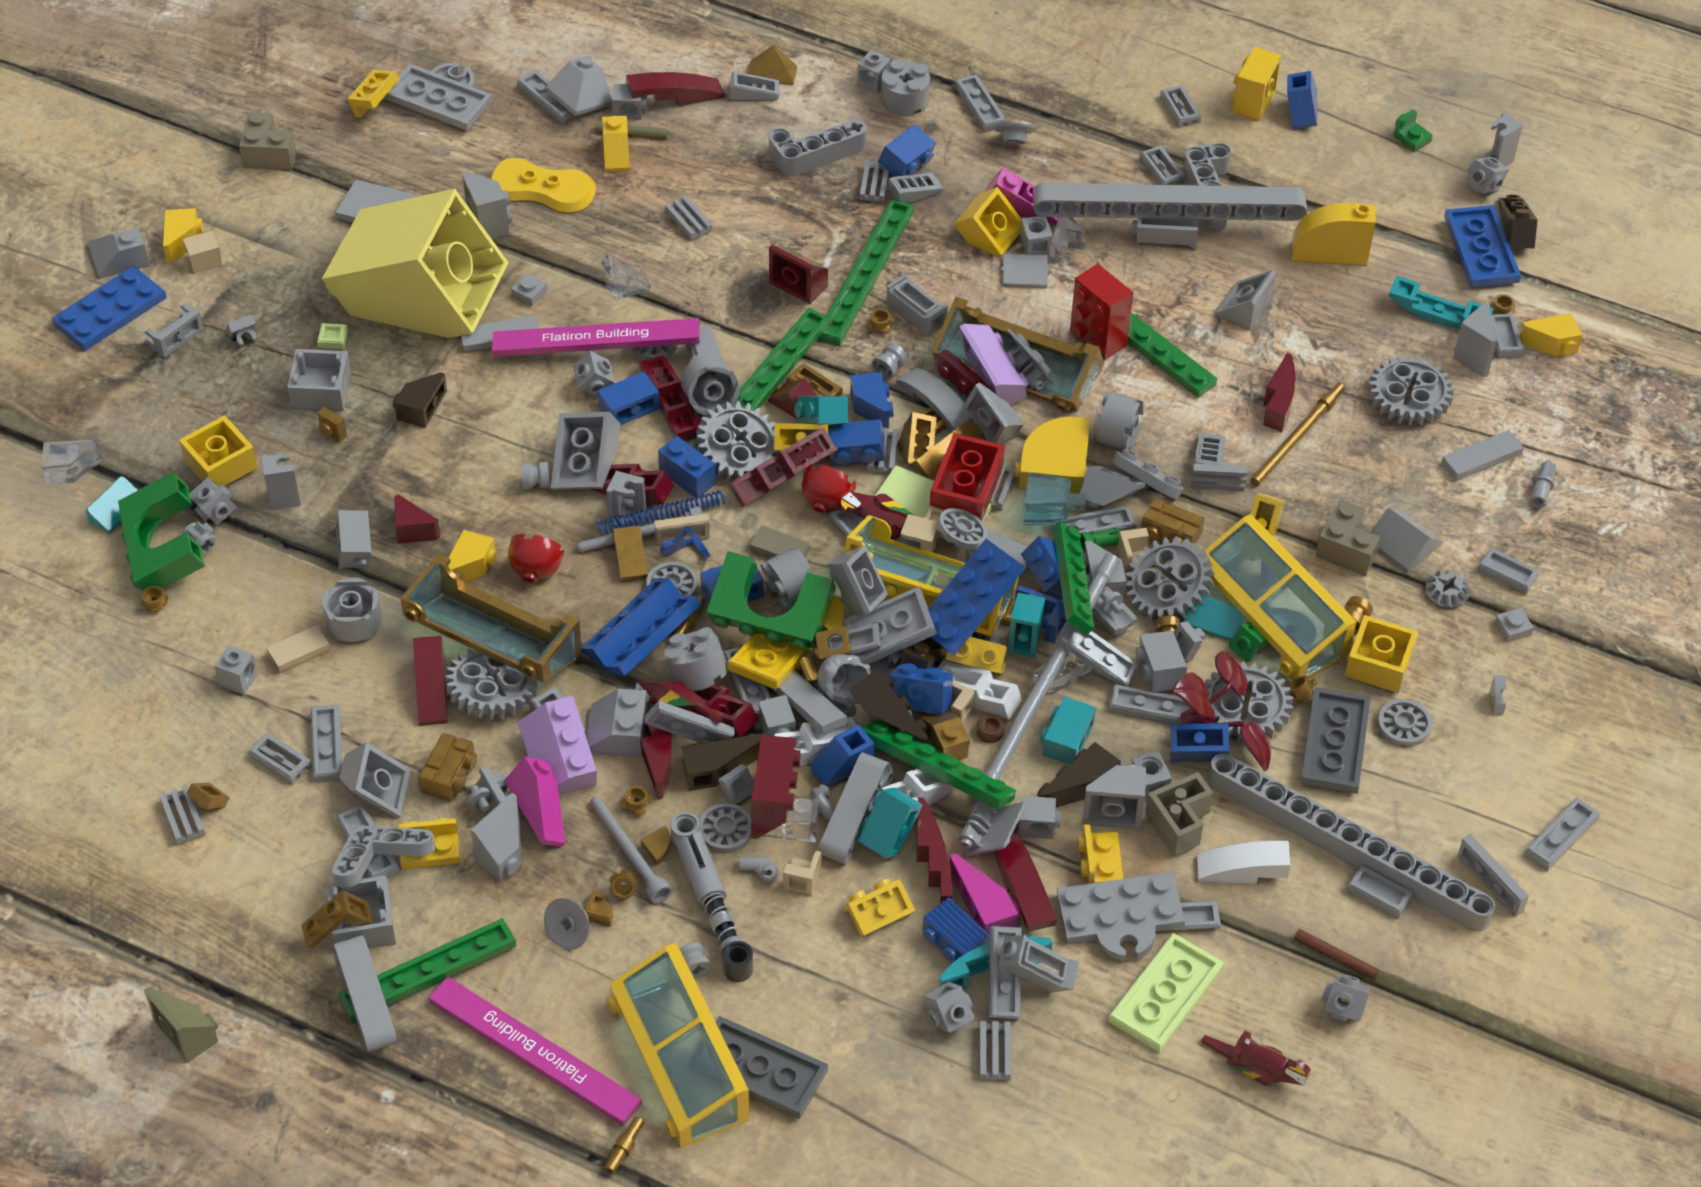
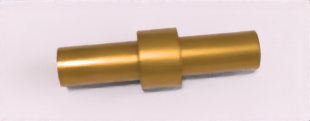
[673,596,706,635]
[604,1117,645,1175]

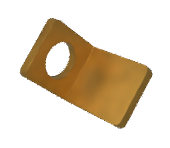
[814,626,851,663]

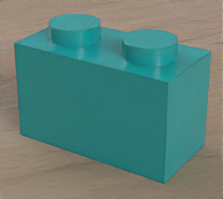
[795,396,848,424]
[1008,593,1045,658]
[1040,696,1096,765]
[858,787,923,858]

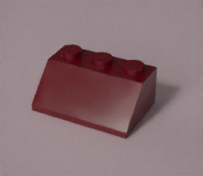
[751,735,801,839]

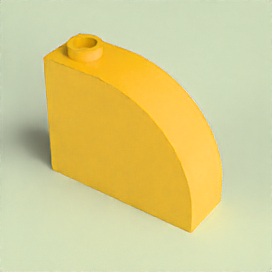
[1292,203,1376,265]
[1015,417,1090,495]

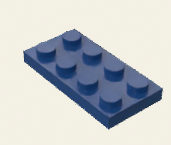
[1444,205,1521,288]
[52,265,167,351]
[928,538,1026,655]

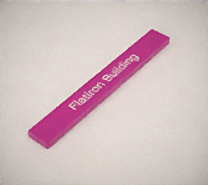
[492,318,700,357]
[429,977,642,1126]

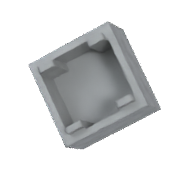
[287,349,351,411]
[326,875,396,949]

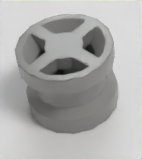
[680,943,711,980]

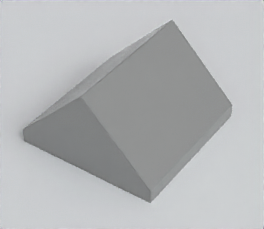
[1215,270,1276,330]
[1453,303,1497,377]
[1371,507,1443,573]

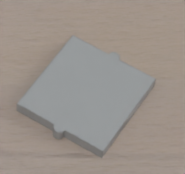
[1001,254,1050,288]

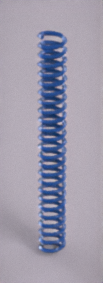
[595,490,726,536]

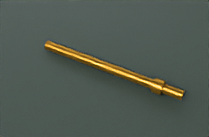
[1250,383,1345,486]

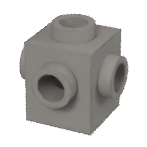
[1465,157,1510,194]
[573,351,615,398]
[190,477,237,526]
[1322,974,1371,1022]
[923,982,975,1033]

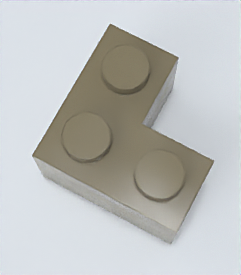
[239,112,296,170]
[1316,499,1381,576]
[1145,772,1213,856]

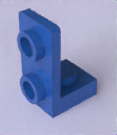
[1015,586,1066,644]

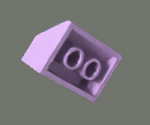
[959,324,1028,406]
[518,696,597,795]

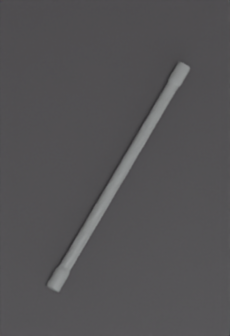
[984,553,1120,780]

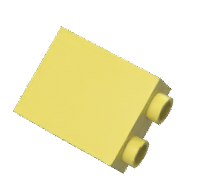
[322,189,508,338]

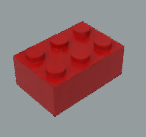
[1070,263,1134,360]
[930,433,1005,521]

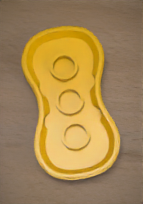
[489,158,596,213]

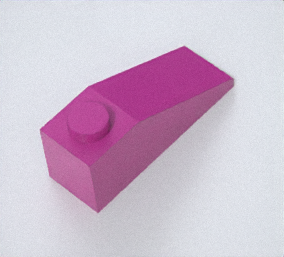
[504,756,565,847]
[949,853,1021,935]

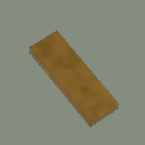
[913,418,986,481]

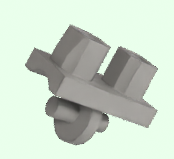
[1092,586,1137,638]
[467,767,519,814]

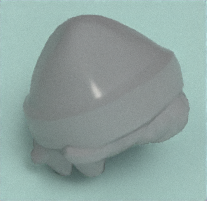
[818,654,870,708]

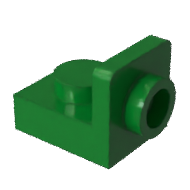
[1393,109,1433,152]
[1228,622,1271,662]

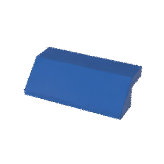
[582,578,701,676]

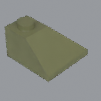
[144,987,218,1063]

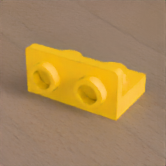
[348,69,399,118]
[946,637,1007,674]
[397,818,461,870]
[1078,824,1123,884]
[842,878,916,937]

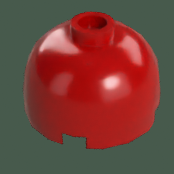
[801,464,857,514]
[508,534,564,583]

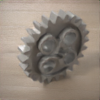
[1368,355,1454,426]
[695,401,781,481]
[1126,536,1215,620]
[445,645,538,720]
[1205,661,1293,742]

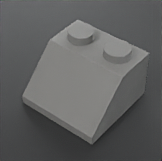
[462,172,512,239]
[828,545,888,615]
[586,689,648,757]
[1082,765,1146,829]

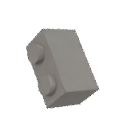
[1136,631,1187,692]

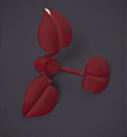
[1172,651,1271,772]

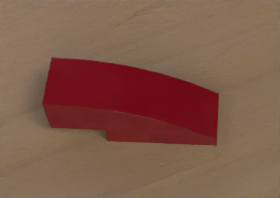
[1263,353,1296,432]
[591,464,674,505]
[413,636,448,726]
[693,684,759,737]
[641,713,673,800]

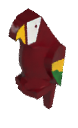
[839,491,915,540]
[635,681,723,723]
[1201,1031,1311,1086]

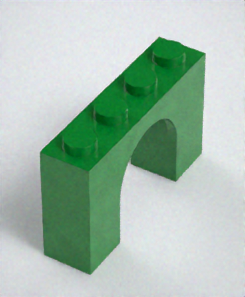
[118,472,205,590]
[706,551,836,650]

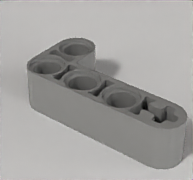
[769,120,867,176]
[1183,143,1231,230]
[818,752,893,865]
[333,935,398,1053]

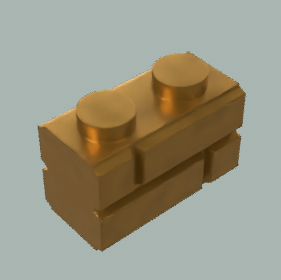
[1141,497,1205,545]
[418,732,477,802]

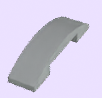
[896,368,970,433]

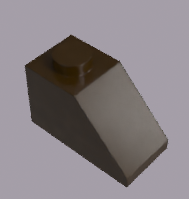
[393,372,447,428]

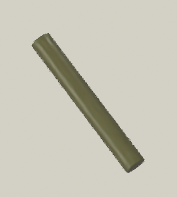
[595,122,668,139]

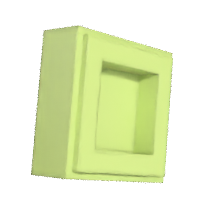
[317,323,348,350]

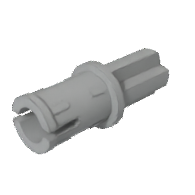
[1530,460,1556,508]

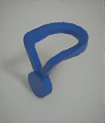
[660,526,710,559]

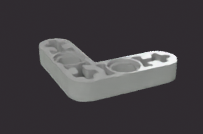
[332,826,435,888]

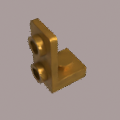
[302,890,374,948]

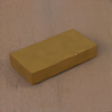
[613,525,648,582]

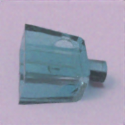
[1024,473,1086,525]

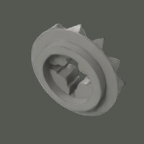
[1425,569,1471,607]

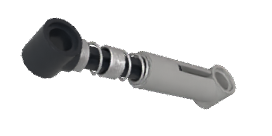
[670,812,753,982]

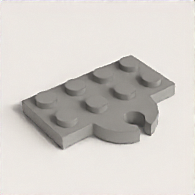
[385,63,493,131]
[1057,872,1185,962]

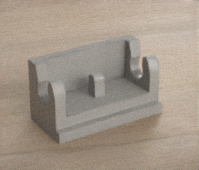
[1484,113,1523,167]
[145,303,204,358]
[261,454,301,510]
[606,471,646,527]
[335,510,371,569]

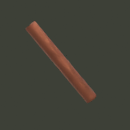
[1294,928,1380,981]

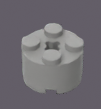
[881,59,930,116]
[681,355,740,415]
[1093,391,1145,450]
[761,548,811,613]
[322,578,382,642]
[664,627,728,691]

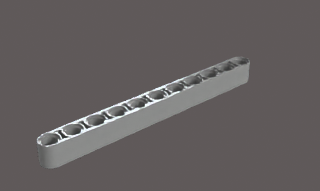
[1033,183,1307,221]
[1208,754,1495,932]

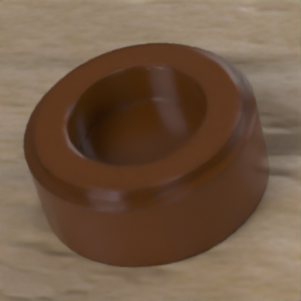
[976,714,1005,743]

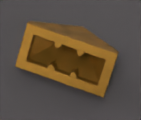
[747,45,797,85]
[897,412,936,466]

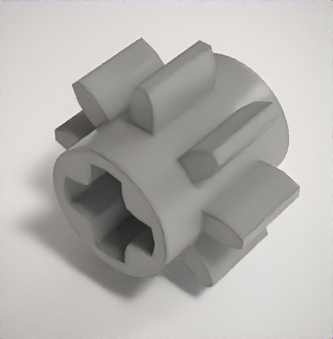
[182,521,216,555]

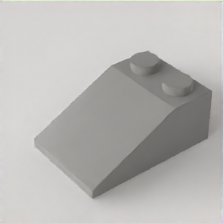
[551,412,620,490]

